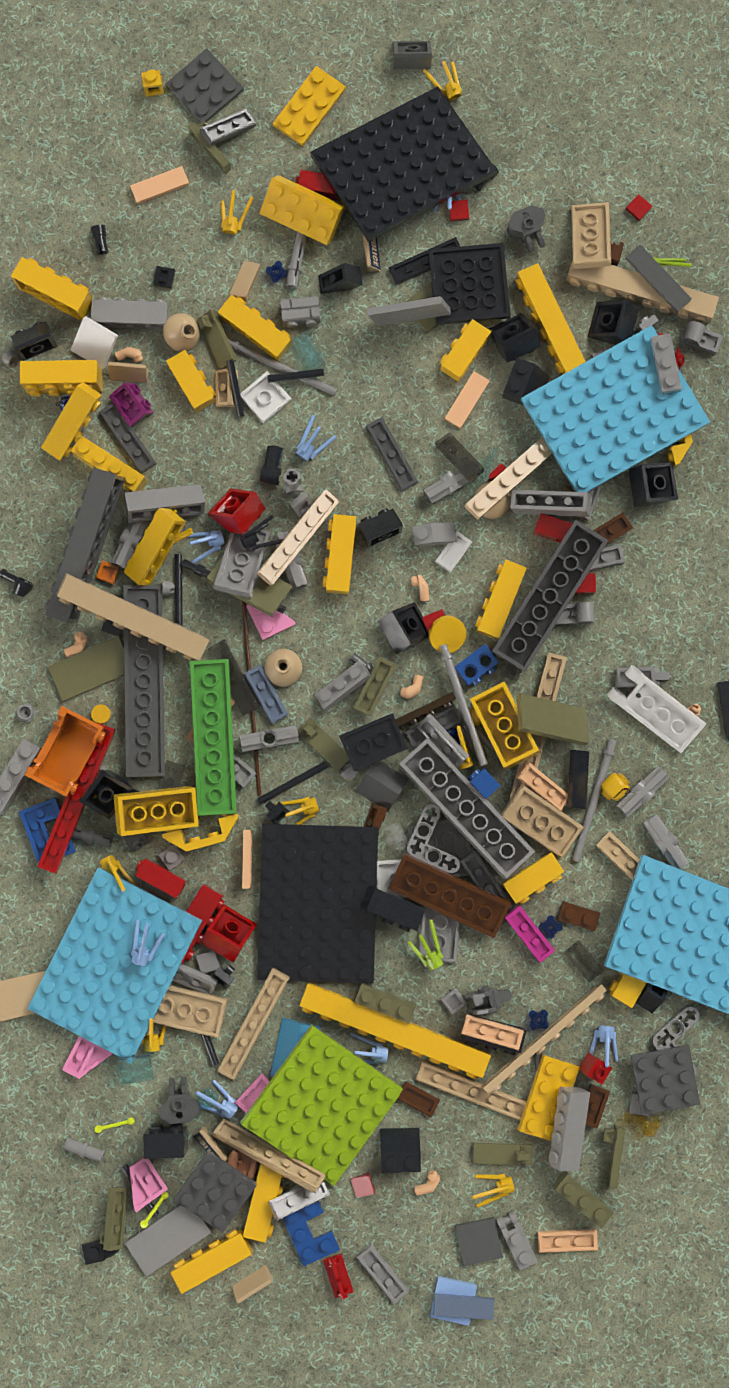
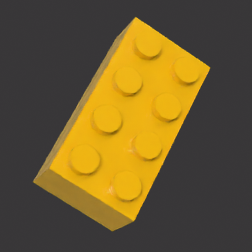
[259,175,345,245]
[11,257,92,321]
[20,360,103,397]
[470,682,541,770]
[114,786,198,836]

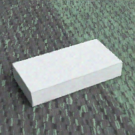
[435,531,472,573]

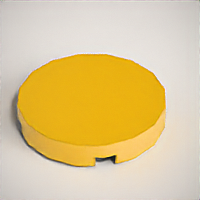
[428,615,466,653]

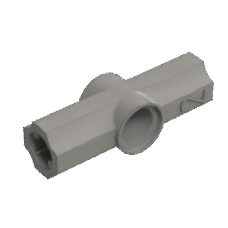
[423,461,480,505]
[283,468,303,497]
[112,520,150,569]
[273,531,308,591]
[239,725,299,752]
[616,766,669,817]
[643,814,689,869]

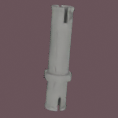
[285,232,308,290]

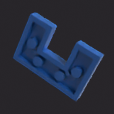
[19,798,77,863]
[283,1201,340,1266]

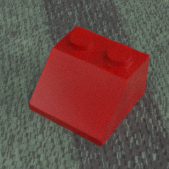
[208,488,266,534]
[200,904,257,963]

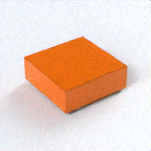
[95,560,120,585]

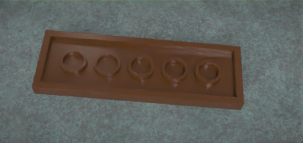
[388,853,511,938]

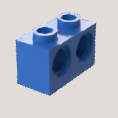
[455,644,499,687]
[468,768,500,799]

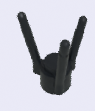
[239,515,284,551]

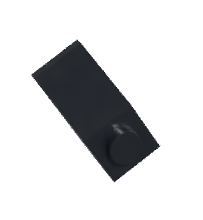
[318,263,362,294]
[636,983,667,1014]

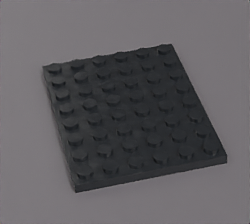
[310,86,497,242]
[257,823,378,983]

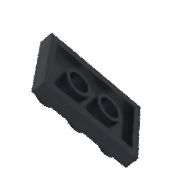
[339,713,408,772]

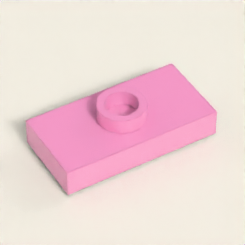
[235,1073,270,1113]

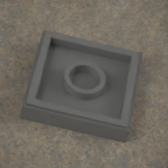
[456,1217,503,1266]

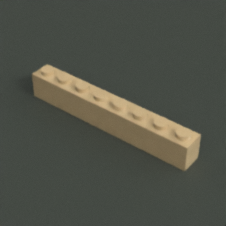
[566,259,719,324]
[56,573,209,661]

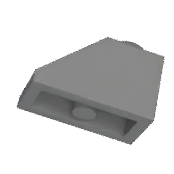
[412,523,457,548]

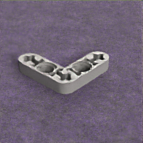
[407,804,460,873]
[651,1006,700,1075]

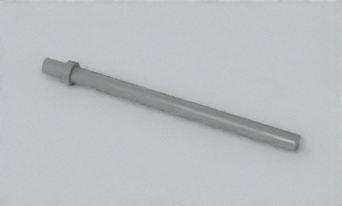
[228,339,338,396]
[439,644,488,766]
[572,739,617,862]

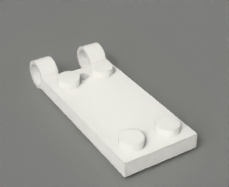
[607,665,706,753]

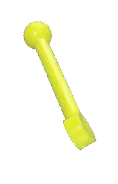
[95,1117,135,1133]
[140,1191,169,1228]

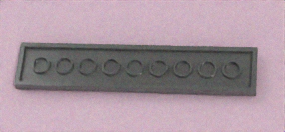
[123,585,165,777]

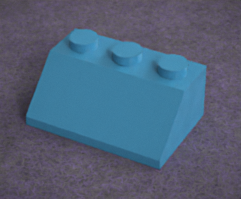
[270,1018,321,1077]

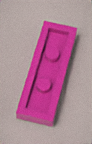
[505,905,555,963]

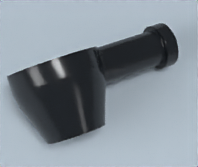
[0,568,34,597]

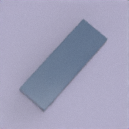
[244,665,288,724]
[433,1293,495,1320]

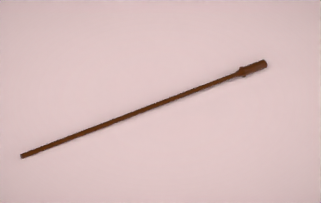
[241,600,261,796]

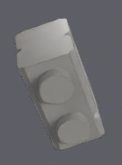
[280,296,320,329]

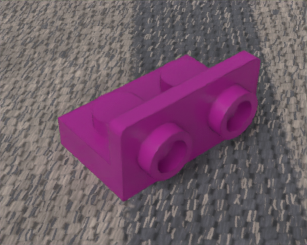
[109,382,154,427]

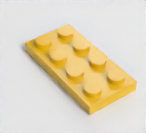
[273,66,346,146]
[517,1054,580,1141]

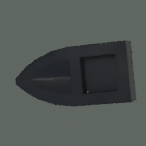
[82,1240,120,1265]

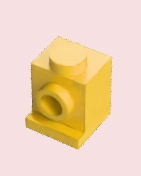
[141,70,164,97]

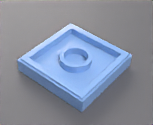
[430,1276,477,1326]

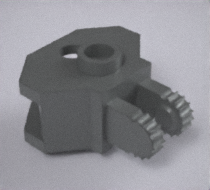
[507,205,546,253]
[464,985,512,1015]
[159,1077,201,1124]

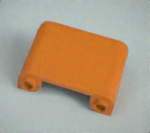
[25,706,106,797]

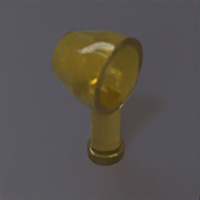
[623,1112,661,1137]

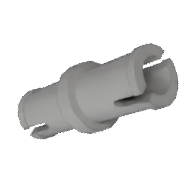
[64,1138,105,1163]

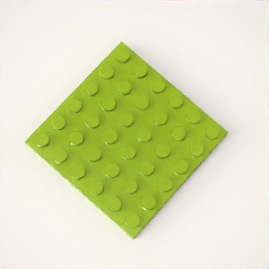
[240,1024,403,1186]

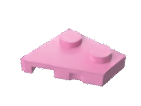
[246,605,296,640]
[62,1036,113,1079]
[129,1157,168,1212]

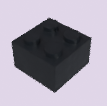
[143,1123,188,1159]

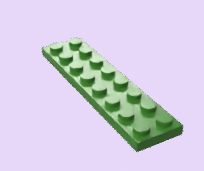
[190,659,237,816]

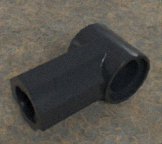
[260,445,284,485]

